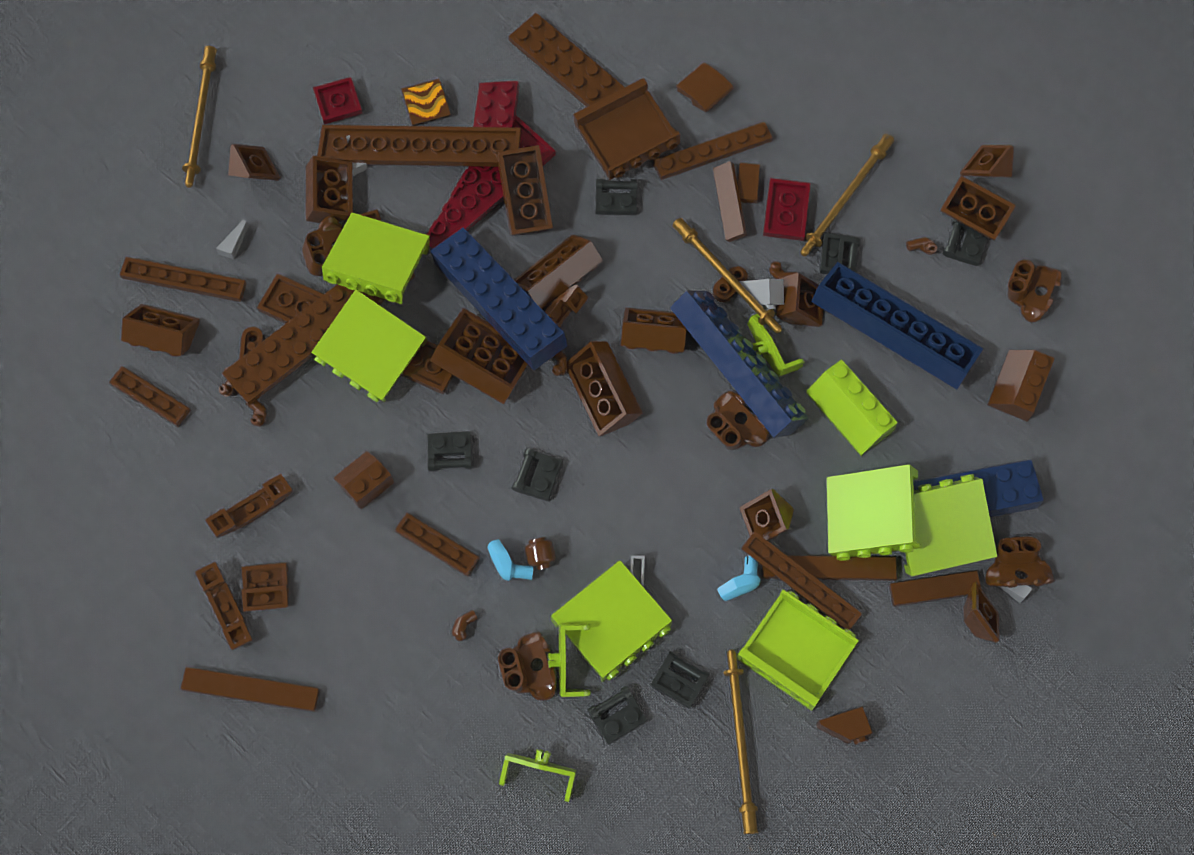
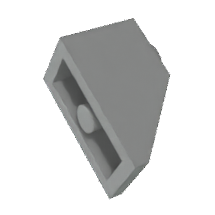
[740,279,784,310]

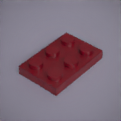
[473,81,520,128]
[763,178,811,241]

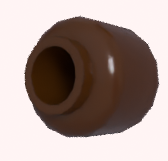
[525,537,556,570]

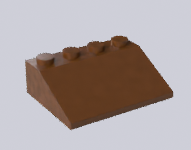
[430,308,528,404]

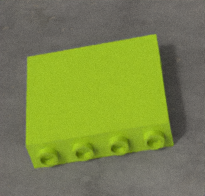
[322,213,430,304]
[311,289,428,402]
[827,464,921,561]
[904,474,997,576]
[551,560,672,682]
[737,590,859,711]

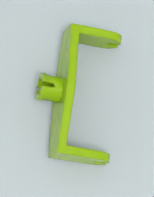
[747,309,805,377]
[548,623,591,697]
[499,749,577,802]

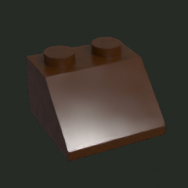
[776,273,823,327]
[333,451,394,510]

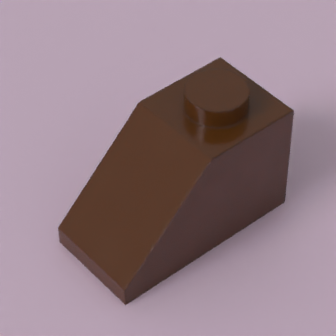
[816,707,872,745]

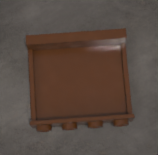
[573,78,680,180]

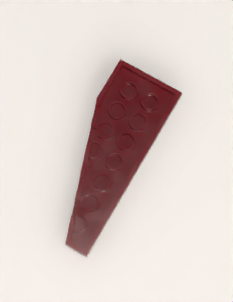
[426,115,556,250]

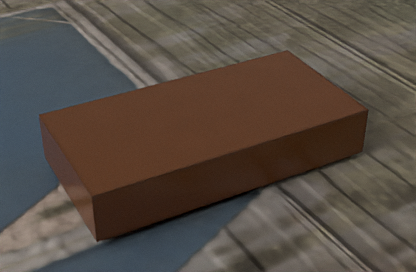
[738,163,760,204]

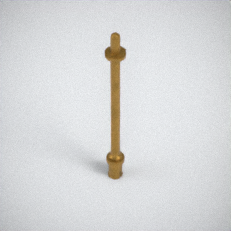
[182,46,217,188]
[800,133,895,257]
[672,218,782,333]
[723,649,758,834]

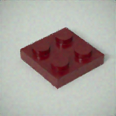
[313,77,363,125]

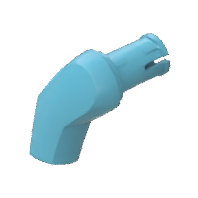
[488,539,533,581]
[718,556,761,601]

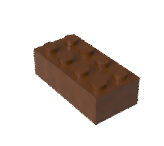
[496,145,553,235]

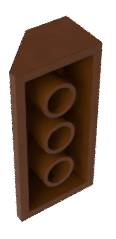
[514,234,603,310]
[567,341,643,436]

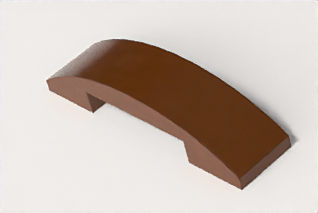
[545,284,589,327]
[205,473,293,538]
[195,562,253,651]

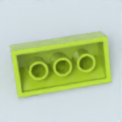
[806,359,898,456]

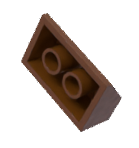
[306,155,353,223]
[940,176,1016,241]
[121,304,200,356]
[621,307,686,354]
[987,350,1055,421]

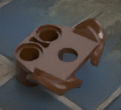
[302,216,343,276]
[1008,259,1061,322]
[706,391,769,450]
[985,537,1055,588]
[498,632,556,701]

